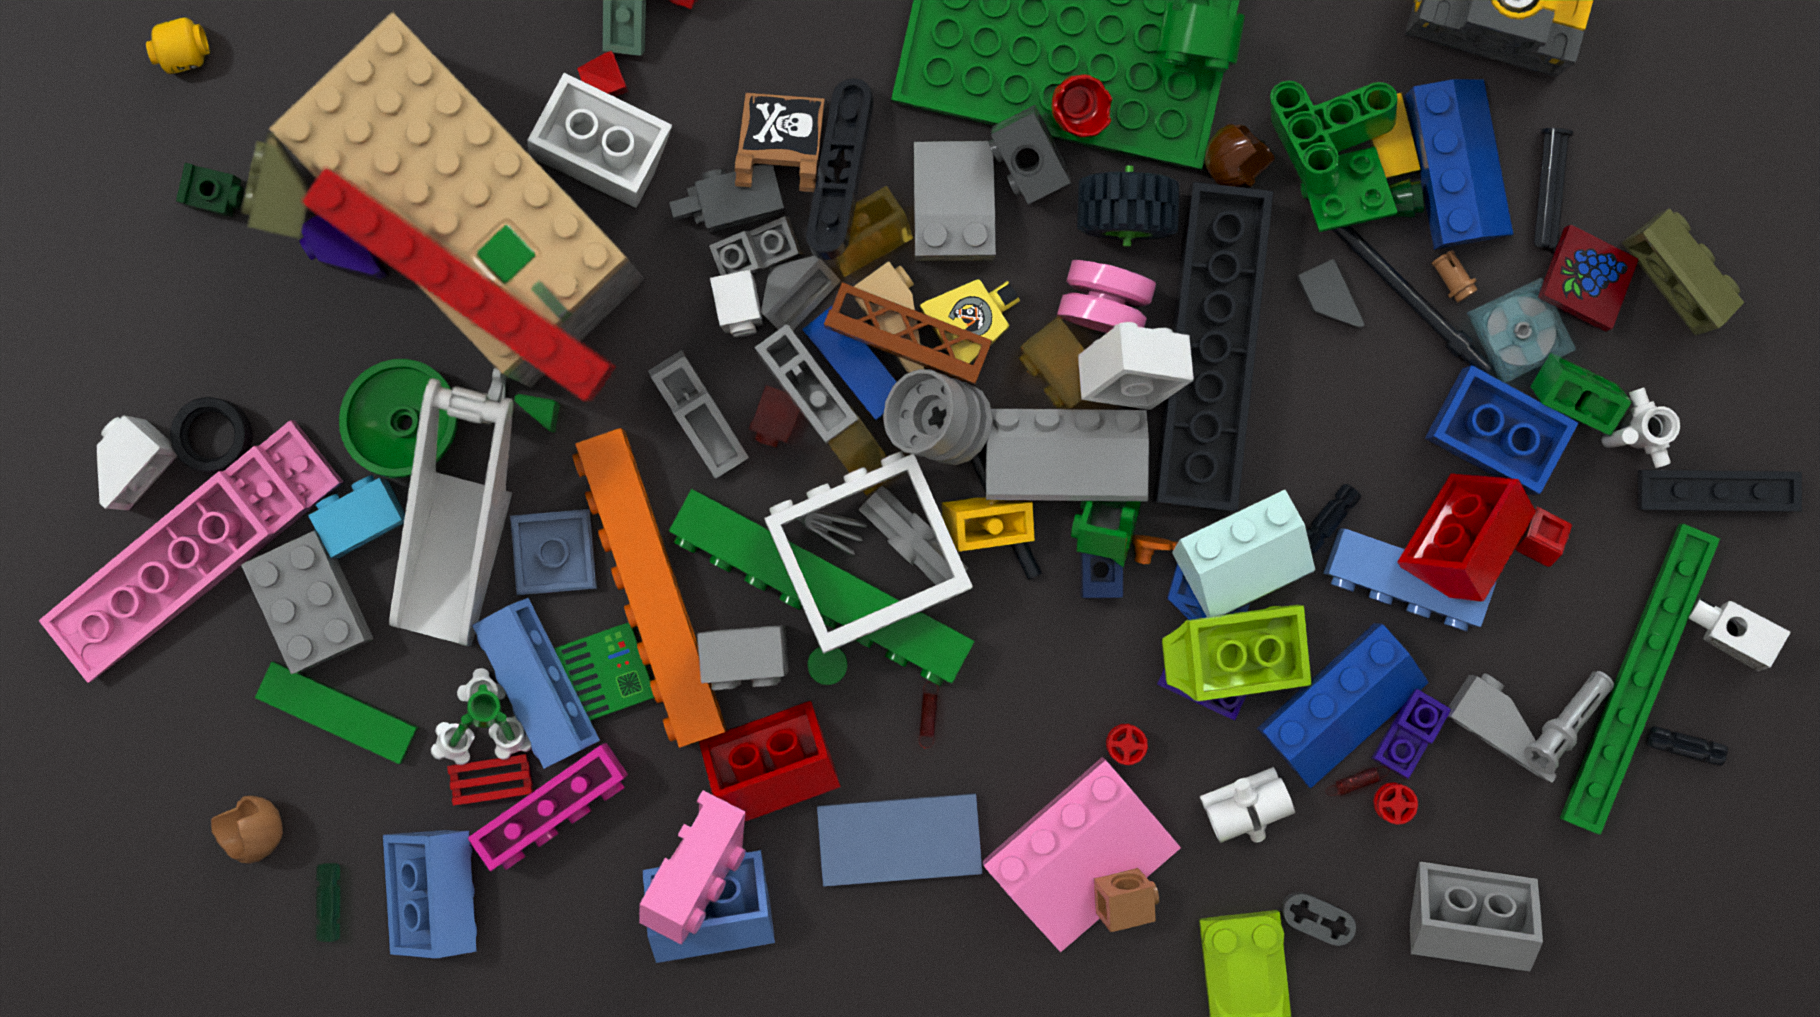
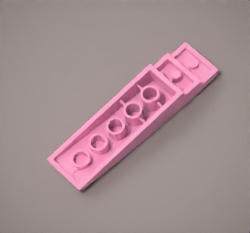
[38,420,344,683]

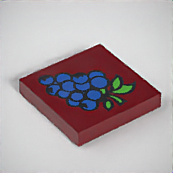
[1538,224,1639,332]

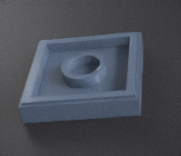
[510,509,598,595]

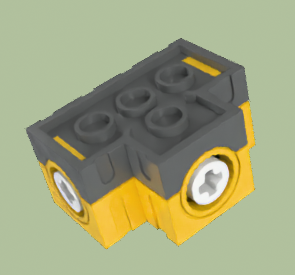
[1405,0,1593,77]

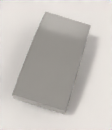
[709,216,803,276]

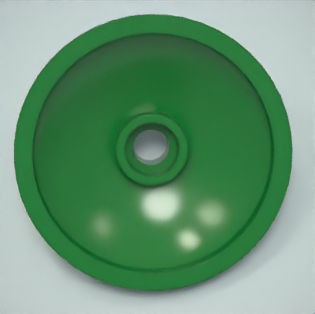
[339,359,458,478]

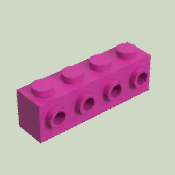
[468,743,628,871]

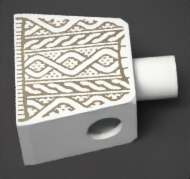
[1688,597,1791,671]

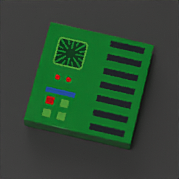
[554,622,654,720]

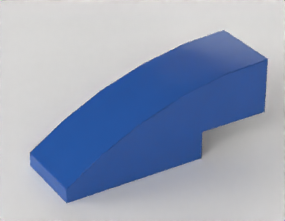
[802,305,897,421]

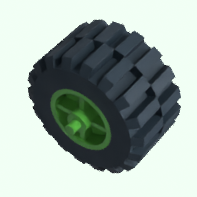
[1077,166,1179,247]

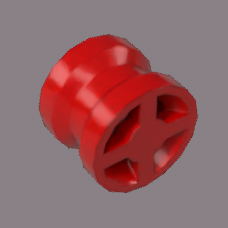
[1106,723,1148,765]
[1373,782,1418,825]

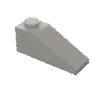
[755,324,859,444]
[1447,673,1557,783]

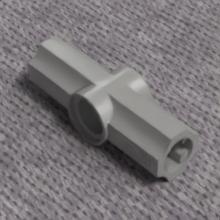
[858,486,968,585]

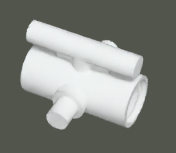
[1602,387,1680,468]
[1199,767,1295,843]

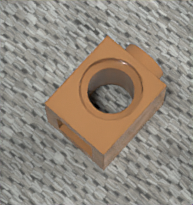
[1094,868,1159,932]

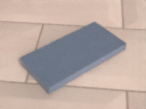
[817,793,982,886]

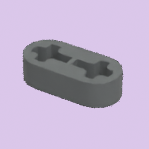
[1281,891,1356,946]

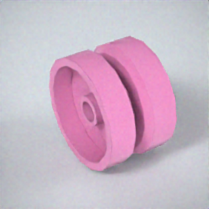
[1057,260,1156,333]

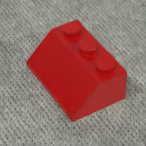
[1397,473,1536,602]
[699,701,841,822]

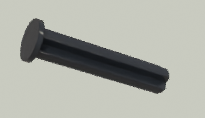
[1534,128,1574,249]

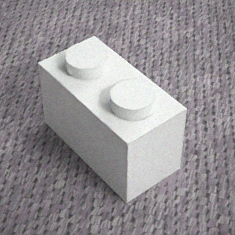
[710,270,764,338]

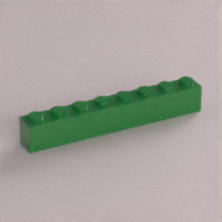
[669,489,974,686]

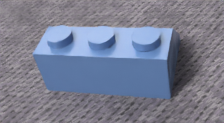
[383,830,477,959]
[643,850,775,963]

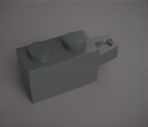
[669,164,786,233]

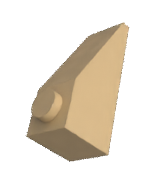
[853,261,925,373]

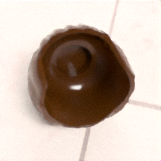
[1205,124,1275,188]

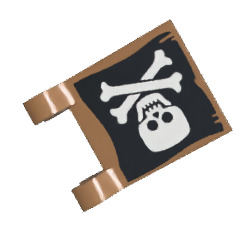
[735,93,824,192]

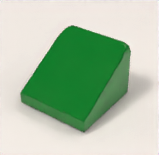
[514,394,560,433]

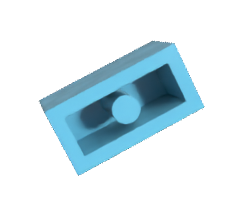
[308,475,405,558]

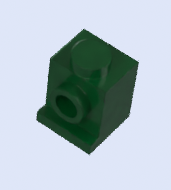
[176,163,244,218]

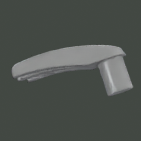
[797,510,867,556]

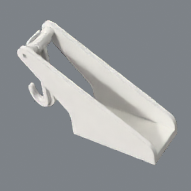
[389,368,513,646]

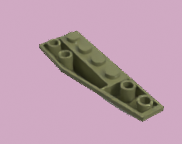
[242,132,309,239]

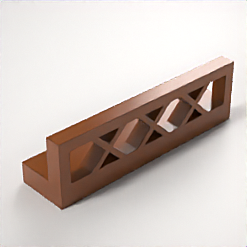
[824,282,992,386]

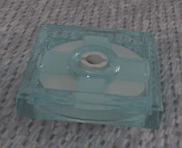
[1467,278,1576,383]

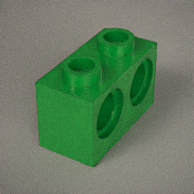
[1530,353,1632,436]

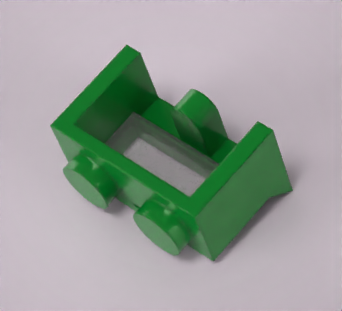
[1071,501,1141,568]

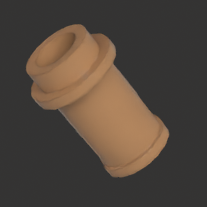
[1431,249,1478,303]

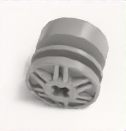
[883,369,992,465]

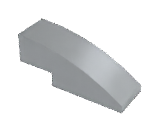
[648,350,749,479]

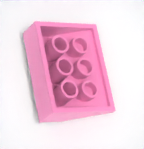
[982,757,1181,952]

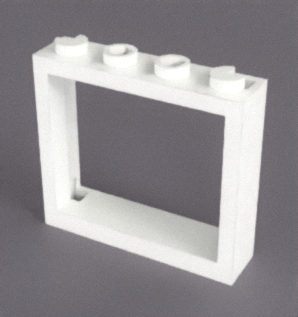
[765,451,972,654]

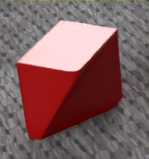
[577,50,629,97]

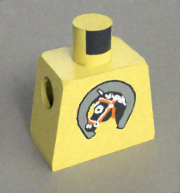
[920,279,1020,364]

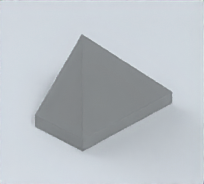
[761,256,841,331]

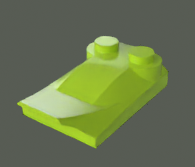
[1162,604,1311,701]
[1199,910,1291,1017]

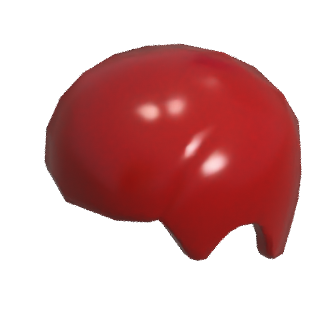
[1051,74,1112,138]

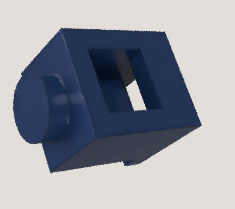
[1080,552,1123,598]

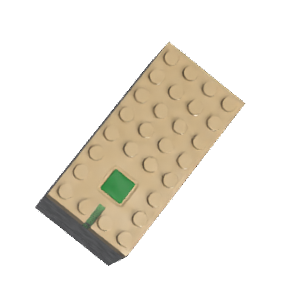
[269,12,645,388]

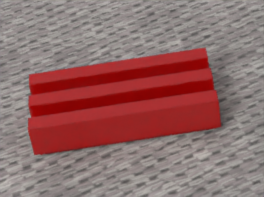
[447,753,534,806]

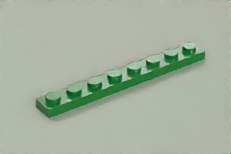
[1560,524,1720,835]

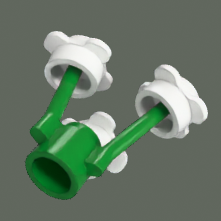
[431,668,531,765]

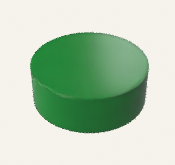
[808,647,848,685]

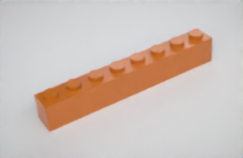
[572,428,727,748]

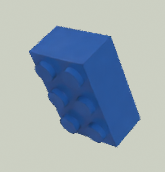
[1424,365,1578,495]

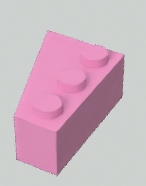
[639,790,746,945]

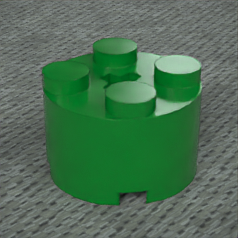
[1157,2,1245,73]

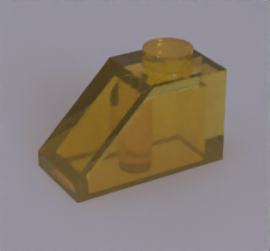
[828,406,891,496]

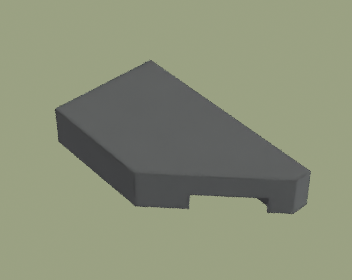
[1296,259,1365,329]

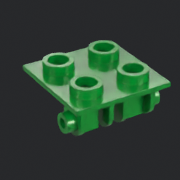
[1300,147,1398,232]

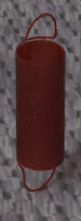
[919,681,939,748]
[1326,767,1390,796]

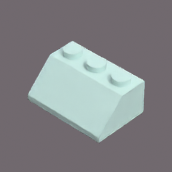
[1172,490,1315,617]

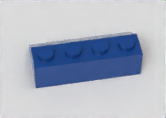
[1405,79,1513,250]
[1256,623,1429,788]

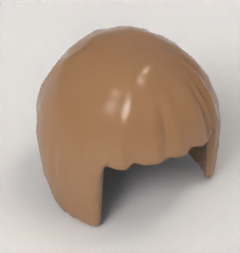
[211,795,283,864]

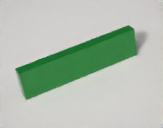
[255,661,419,764]

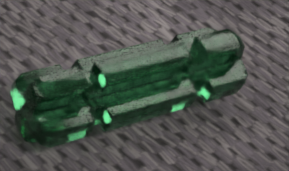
[316,863,340,942]

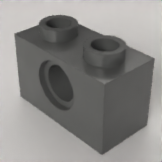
[988,105,1072,204]

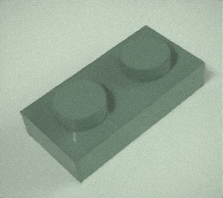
[603,0,646,56]

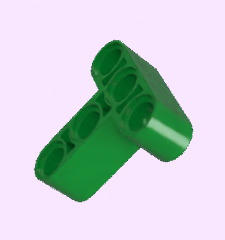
[1270,81,1397,195]

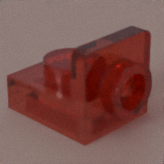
[749,385,800,448]

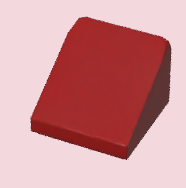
[1516,506,1573,567]

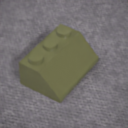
[1621,208,1744,336]

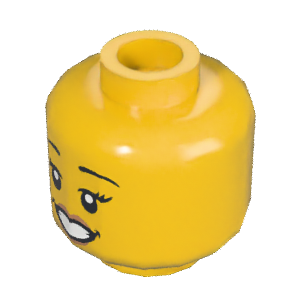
[146,18,210,74]

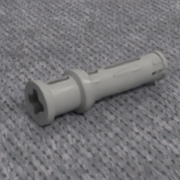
[1524,671,1614,774]

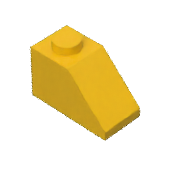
[941,497,1035,552]

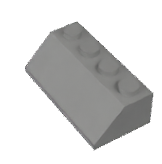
[985,409,1149,501]

